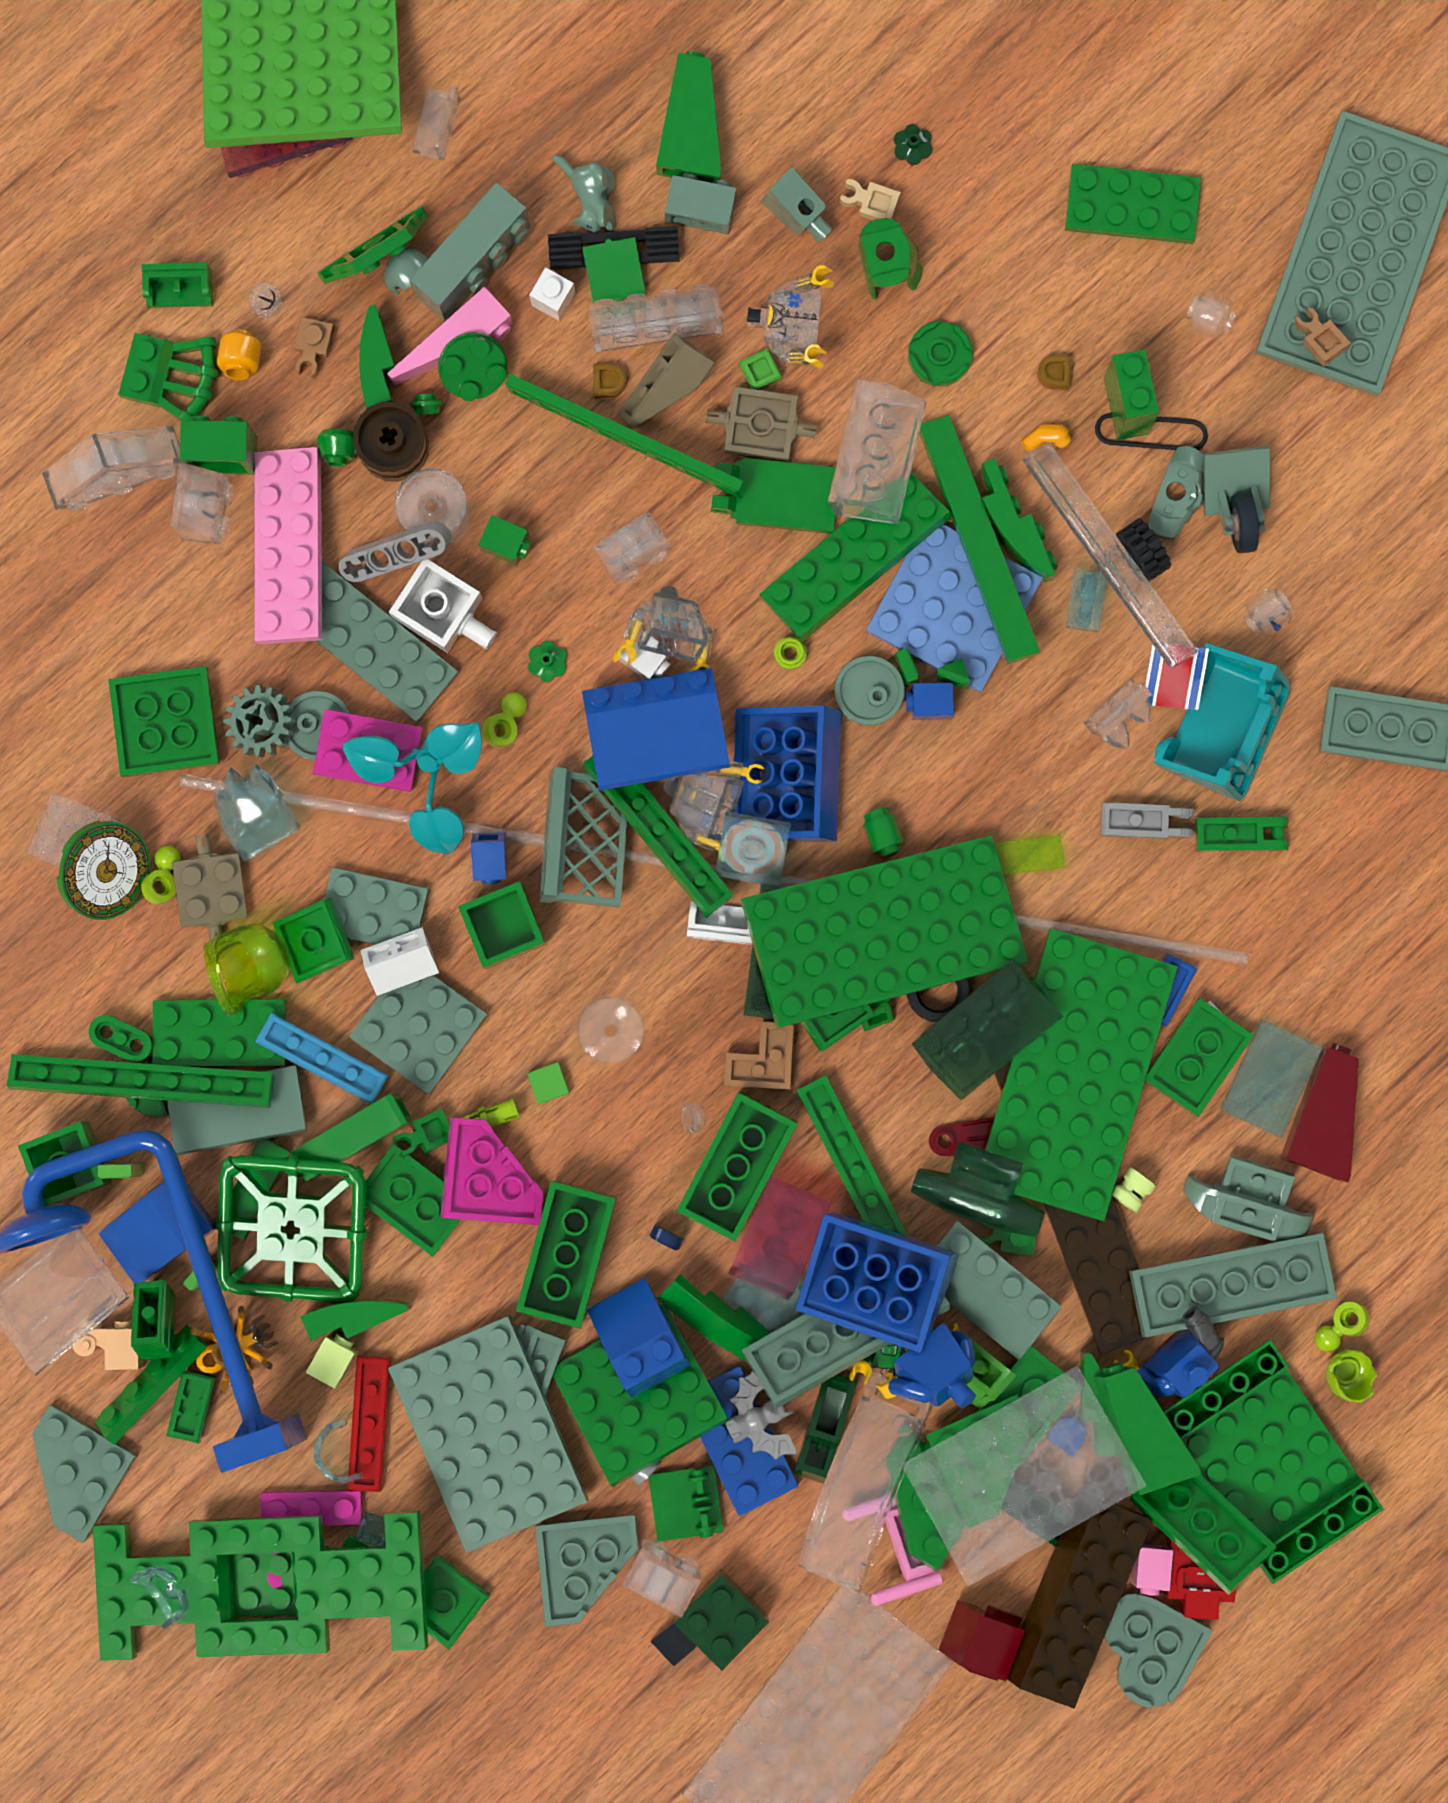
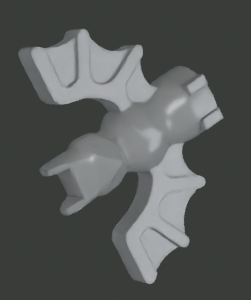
[725,1372,797,1460]

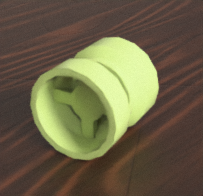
[1112,1167,1156,1213]

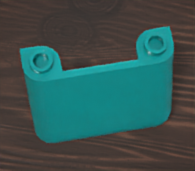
[1154,643,1290,801]

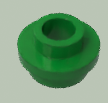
[410,393,443,414]

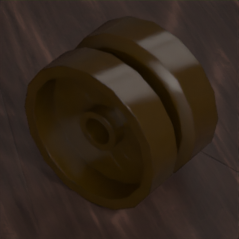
[353,402,429,482]

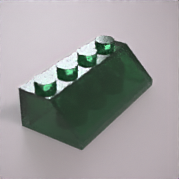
[912,960,1063,1100]

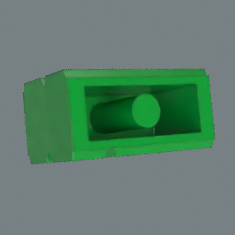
[131,1280,176,1360]

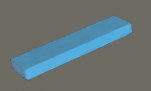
[255,1013,388,1104]

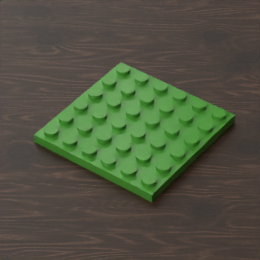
[201,0,402,148]

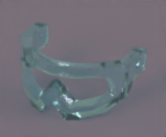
[314,1419,363,1484]
[129,1567,189,1630]

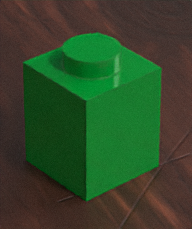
[478,515,532,566]

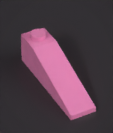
[387,287,513,386]

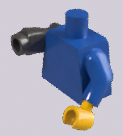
[1114,1306,1224,1398]

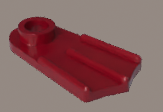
[929,1117,994,1157]

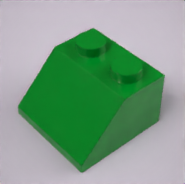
[18,1121,112,1207]

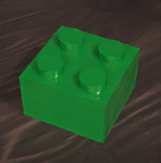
[179,416,257,475]
[458,881,547,970]

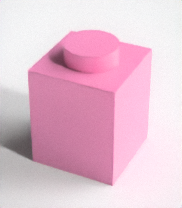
[1131,1543,1173,1596]

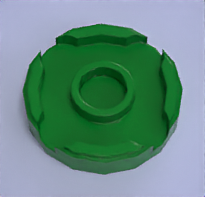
[908,321,973,386]

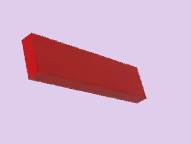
[347,1355,391,1492]

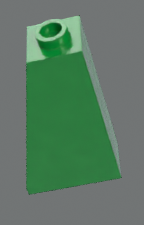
[656,51,721,183]
[290,1093,413,1181]
[1094,1362,1202,1496]

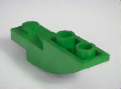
[980,458,1057,582]

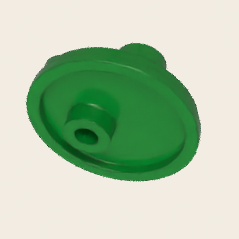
[438,332,507,401]

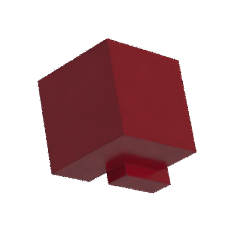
[938,1600,1025,1681]

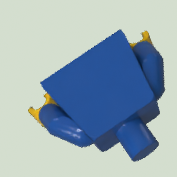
[876,1323,976,1408]

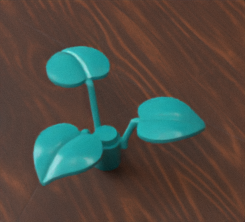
[343,722,482,854]

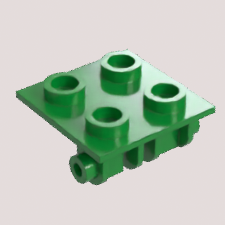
[648,1465,724,1542]

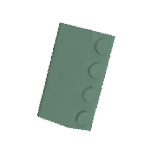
[937,1221,1062,1360]

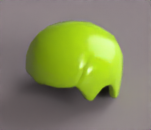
[1326,1349,1378,1403]

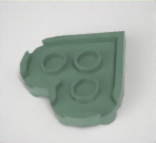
[1105,1592,1213,1708]

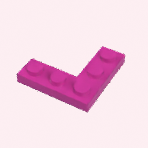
[261,1490,362,1588]

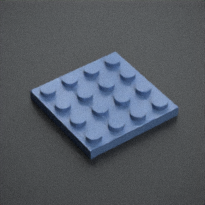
[866,524,1043,693]

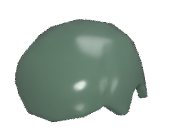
[384,248,429,295]

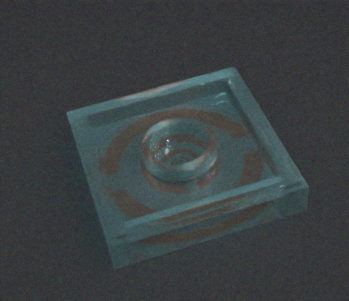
[715,812,791,887]

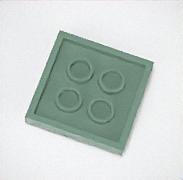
[349,975,488,1095]

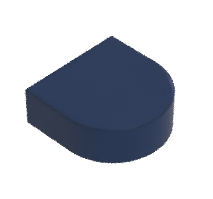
[649,1224,684,1251]

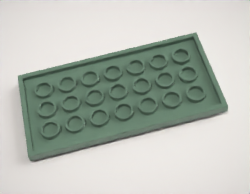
[1255,111,1448,397]

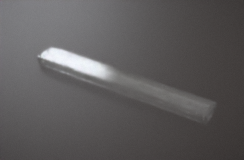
[1021,442,1198,669]

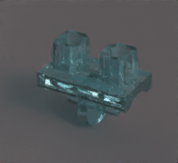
[1066,568,1108,632]

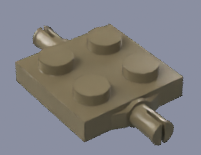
[705,387,817,462]
[172,834,247,947]

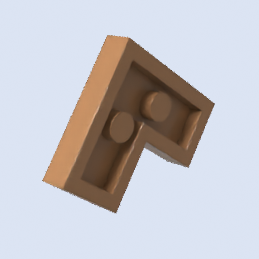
[724,1022,794,1090]

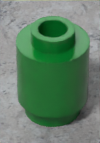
[863,807,905,858]

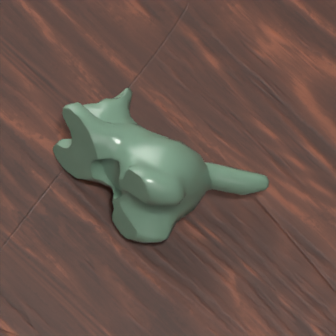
[552,154,616,233]

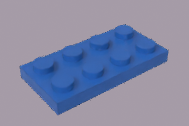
[700,1365,799,1516]

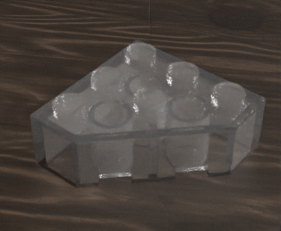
[42,426,183,512]

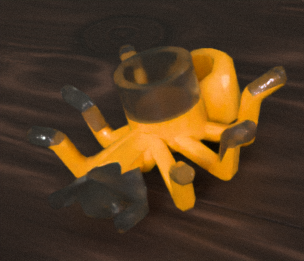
[190,1305,278,1394]

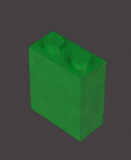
[1104,349,1159,441]

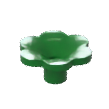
[528,641,567,682]

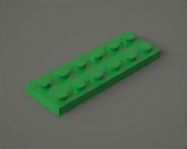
[759,469,951,642]

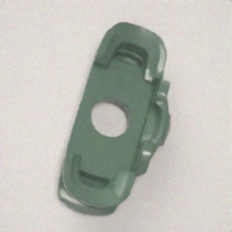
[1148,446,1204,539]

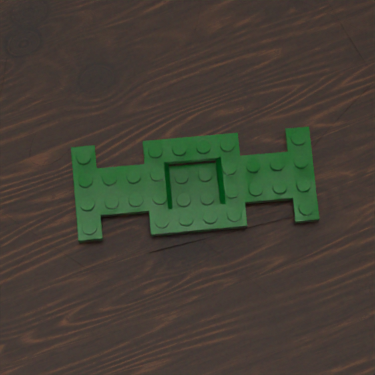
[93,1511,429,1661]

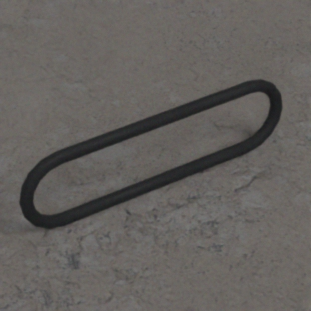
[1095,413,1208,450]

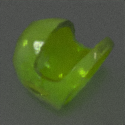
[203,924,291,1016]

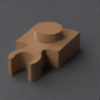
[1295,307,1351,367]
[294,317,335,378]

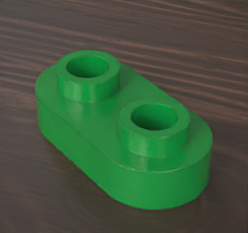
[89,1015,153,1062]

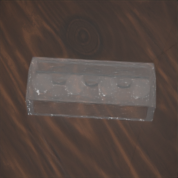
[588,284,723,352]
[828,379,926,524]

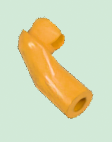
[1021,424,1071,454]

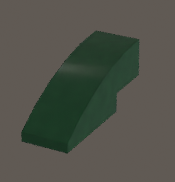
[793,1375,857,1484]

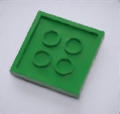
[108,666,220,778]

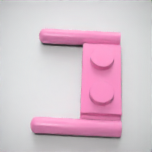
[843,1492,942,1606]

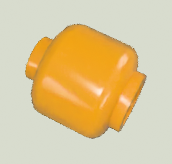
[217,329,262,380]

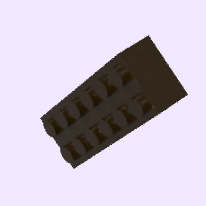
[1007,1488,1153,1709]

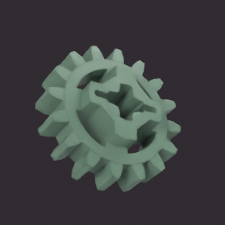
[223,685,296,758]

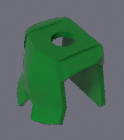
[858,218,923,299]

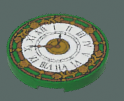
[56,821,150,920]

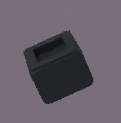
[651,1619,697,1666]

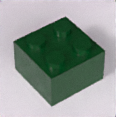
[674,1569,769,1671]

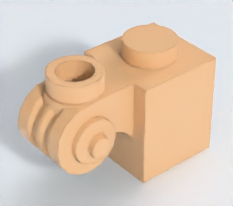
[72,1321,145,1370]

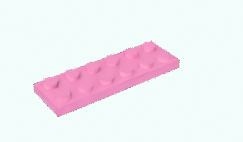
[255,447,322,645]

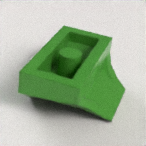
[966,1335,1016,1410]

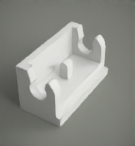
[687,901,752,945]
[360,927,439,996]

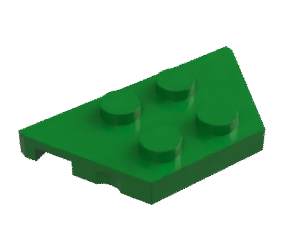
[317,205,429,284]

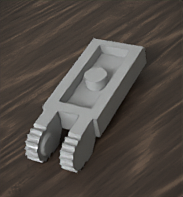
[1101,802,1194,839]

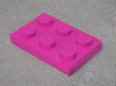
[313,709,422,792]

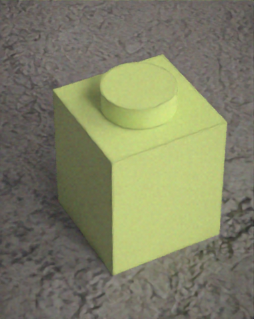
[306,1333,358,1389]

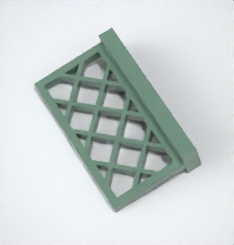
[539,767,627,908]

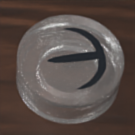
[248,283,283,318]

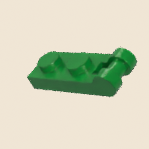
[1195,817,1288,852]

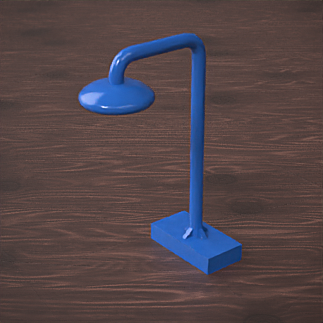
[0,1130,307,1473]

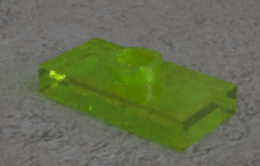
[995,835,1065,876]

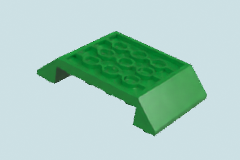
[1163,1339,1384,1584]

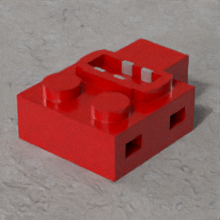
[1164,1536,1236,1620]

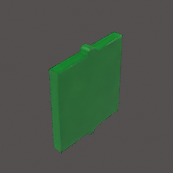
[582,237,646,304]

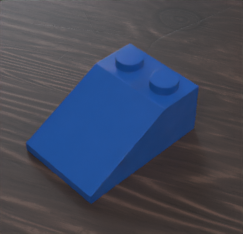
[98,1182,216,1284]
[587,1278,691,1398]

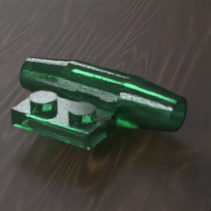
[911,1141,1045,1237]

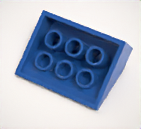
[582,668,730,791]
[732,705,842,842]
[796,1212,958,1353]

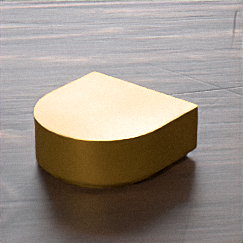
[1037,355,1072,391]
[593,363,626,398]

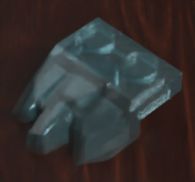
[215,764,300,862]

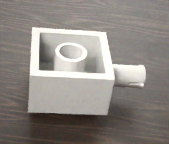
[389,559,497,653]

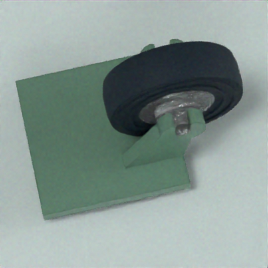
[1204,446,1270,553]

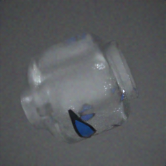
[1244,587,1295,636]

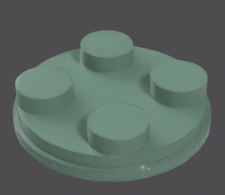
[835,656,904,726]
[284,691,350,760]

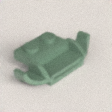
[1183,1154,1315,1242]

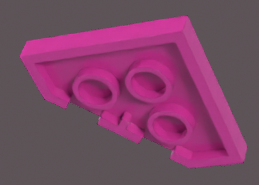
[440,1117,544,1225]

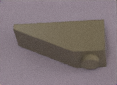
[619,332,715,428]

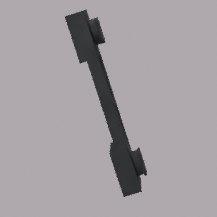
[548,226,680,270]

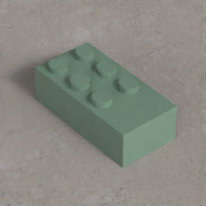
[410,182,530,322]

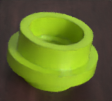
[774,636,807,670]

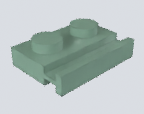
[518,1323,567,1397]

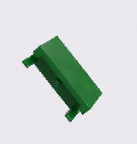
[142,262,213,308]

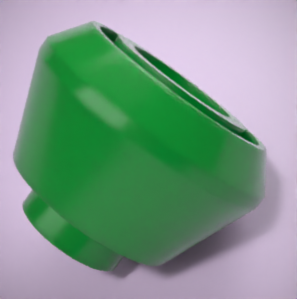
[316,429,357,467]

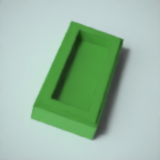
[98,1163,144,1179]

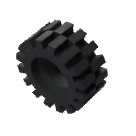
[1116,518,1171,582]

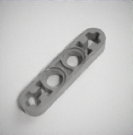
[339,521,451,583]

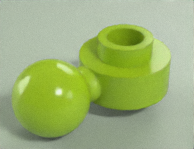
[482,692,527,747]
[141,846,181,905]
[1314,1302,1370,1352]

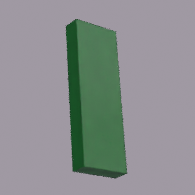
[214,1139,291,1240]

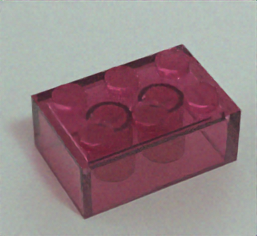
[728,1176,832,1300]

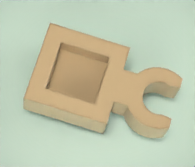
[839,179,901,220]

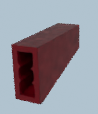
[1280,1043,1359,1183]

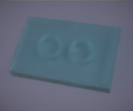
[1220,1020,1322,1138]

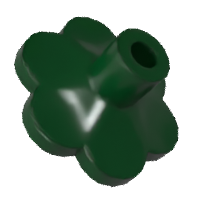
[893,124,932,165]

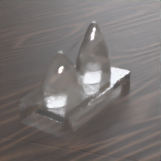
[1084,680,1152,749]

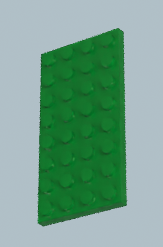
[741,835,1028,1029]
[975,928,1178,1221]

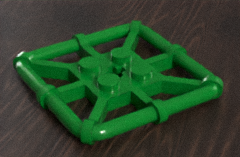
[215,1155,367,1302]

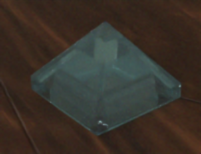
[356,1512,386,1546]

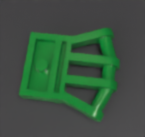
[118,333,219,421]

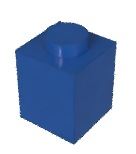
[905,682,954,720]
[471,832,508,884]

